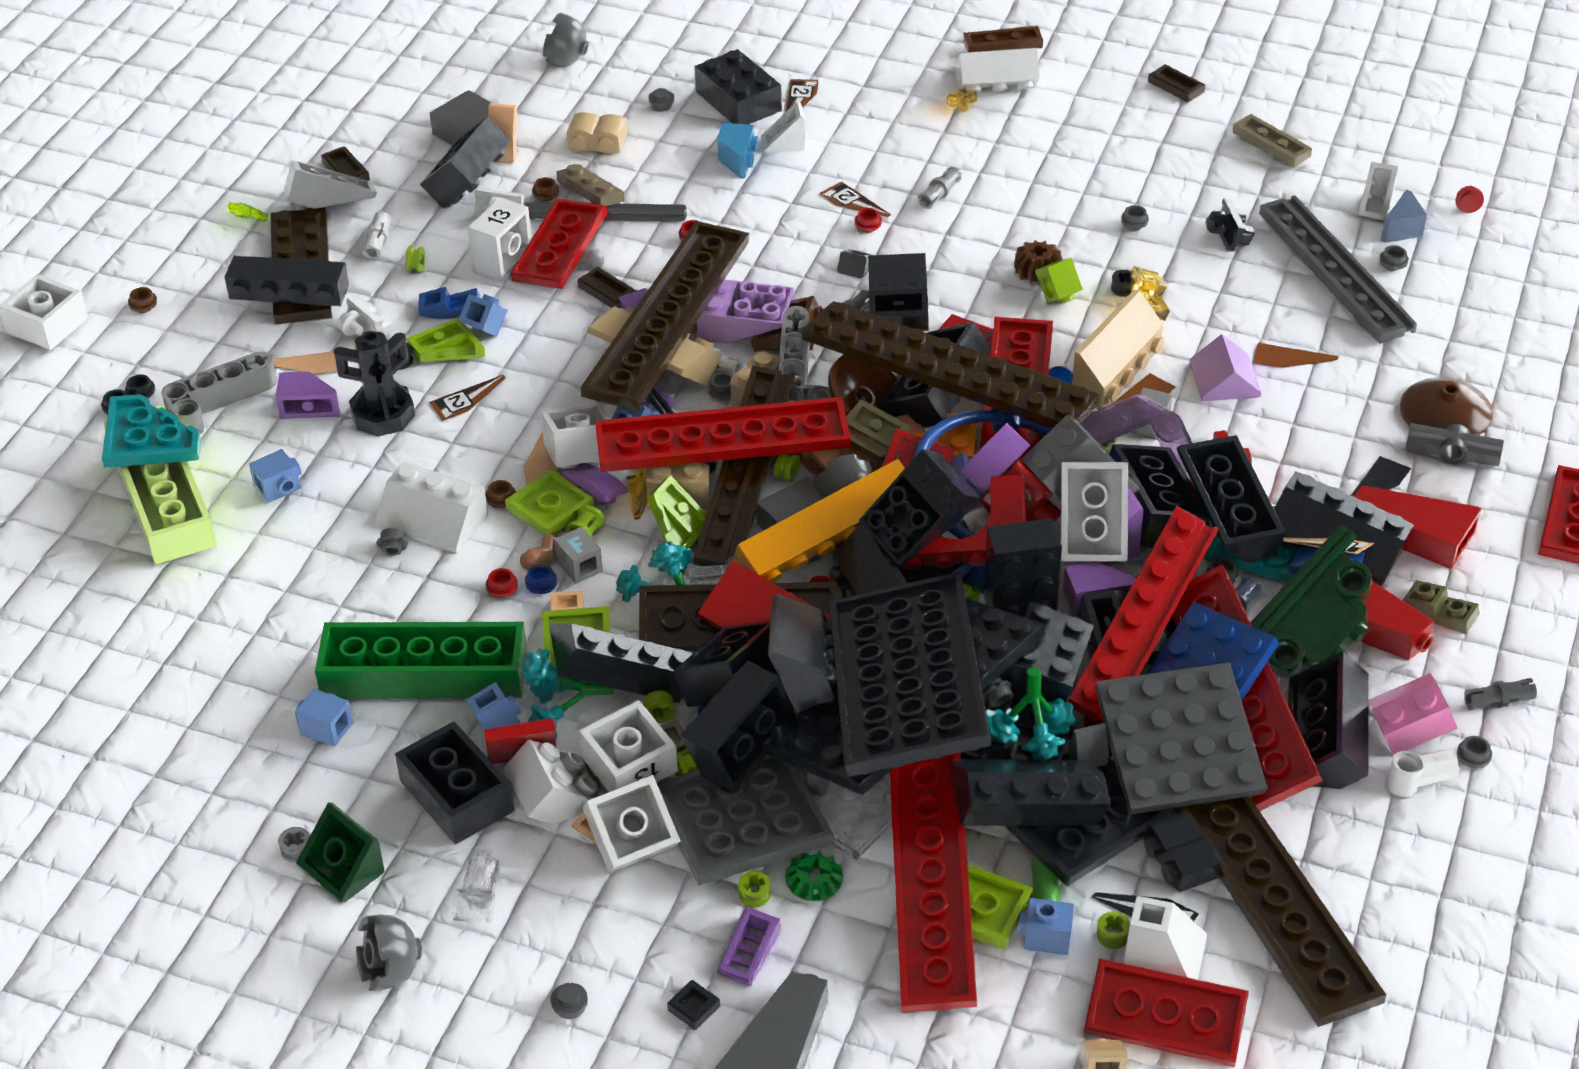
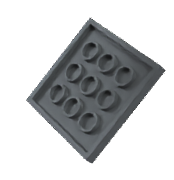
[1094,662,1268,815]
[657,755,834,886]

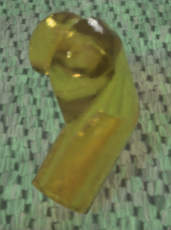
[946,91,978,112]

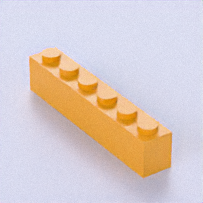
[734,459,905,583]

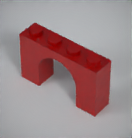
[896,474,1027,570]

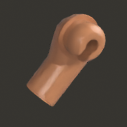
[520,534,557,570]

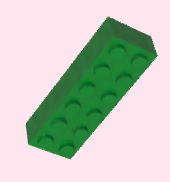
[315,621,527,699]

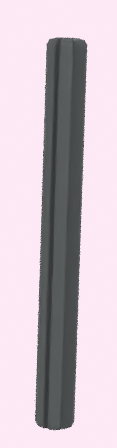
[524,202,687,221]

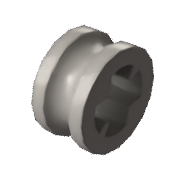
[278,827,310,863]

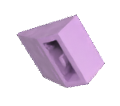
[697,279,794,344]

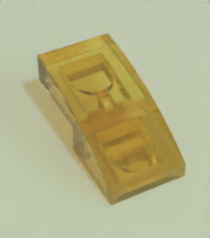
[1131,266,1170,321]
[626,468,647,520]

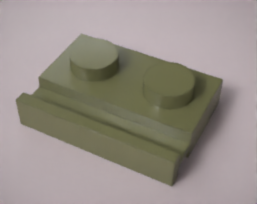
[846,399,911,464]

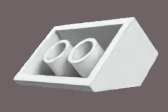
[954,48,1040,93]
[374,461,488,554]
[1061,462,1128,562]

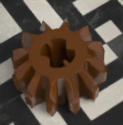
[1014,239,1062,284]

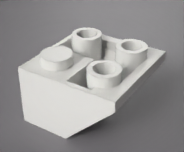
[1123,896,1207,980]

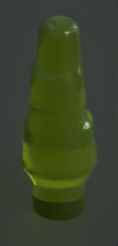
[227,202,268,221]

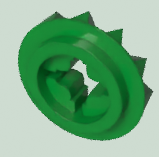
[785,850,843,901]

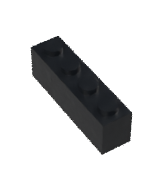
[224,255,349,306]

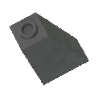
[715,971,828,1069]

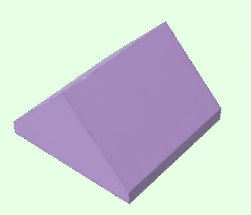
[1190,334,1261,401]

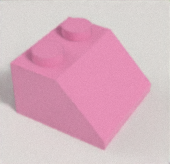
[1369,673,1458,756]

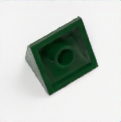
[296,802,385,902]

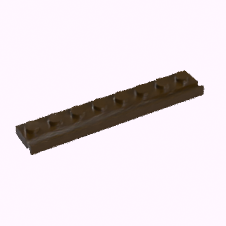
[693,365,795,571]

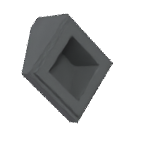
[837,249,873,278]
[1067,723,1109,768]

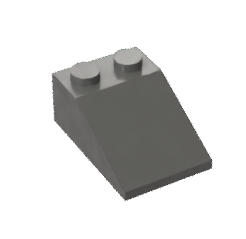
[1021,414,1140,501]

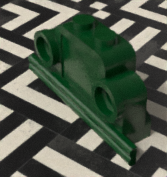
[1250,525,1372,678]

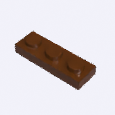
[963,25,1044,53]

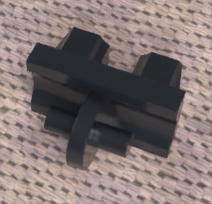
[1205,198,1255,251]

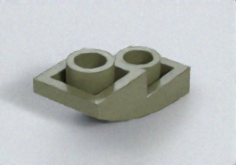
[1403,580,1480,634]

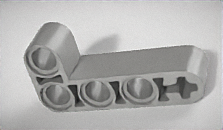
[779,306,832,402]
[161,352,277,435]

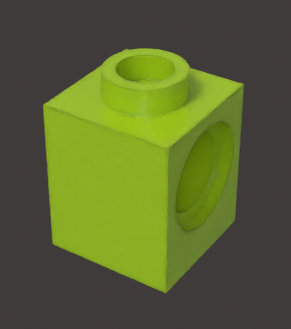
[1035,257,1083,305]

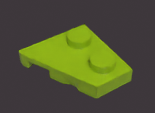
[406,318,486,363]
[647,475,707,548]

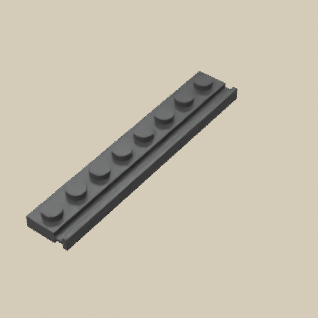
[1259,195,1417,343]

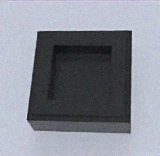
[667,979,720,1031]

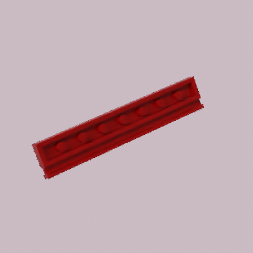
[1067,506,1218,723]

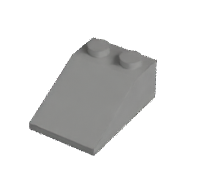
[283,159,377,210]

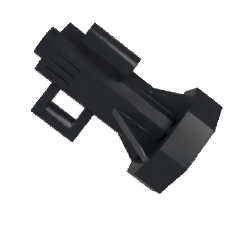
[334,331,415,437]

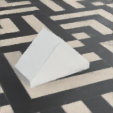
[761,101,805,154]
[1358,161,1399,221]

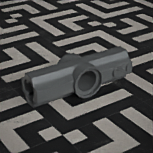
[1405,423,1504,466]

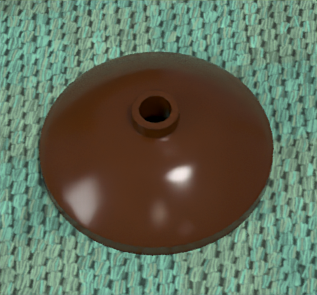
[828,355,899,417]
[1400,377,1493,435]

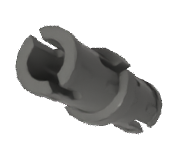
[1464,677,1537,711]

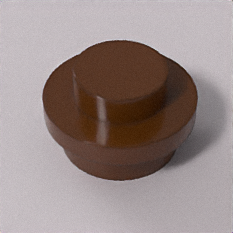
[532,177,559,202]
[128,287,158,313]
[485,480,516,508]

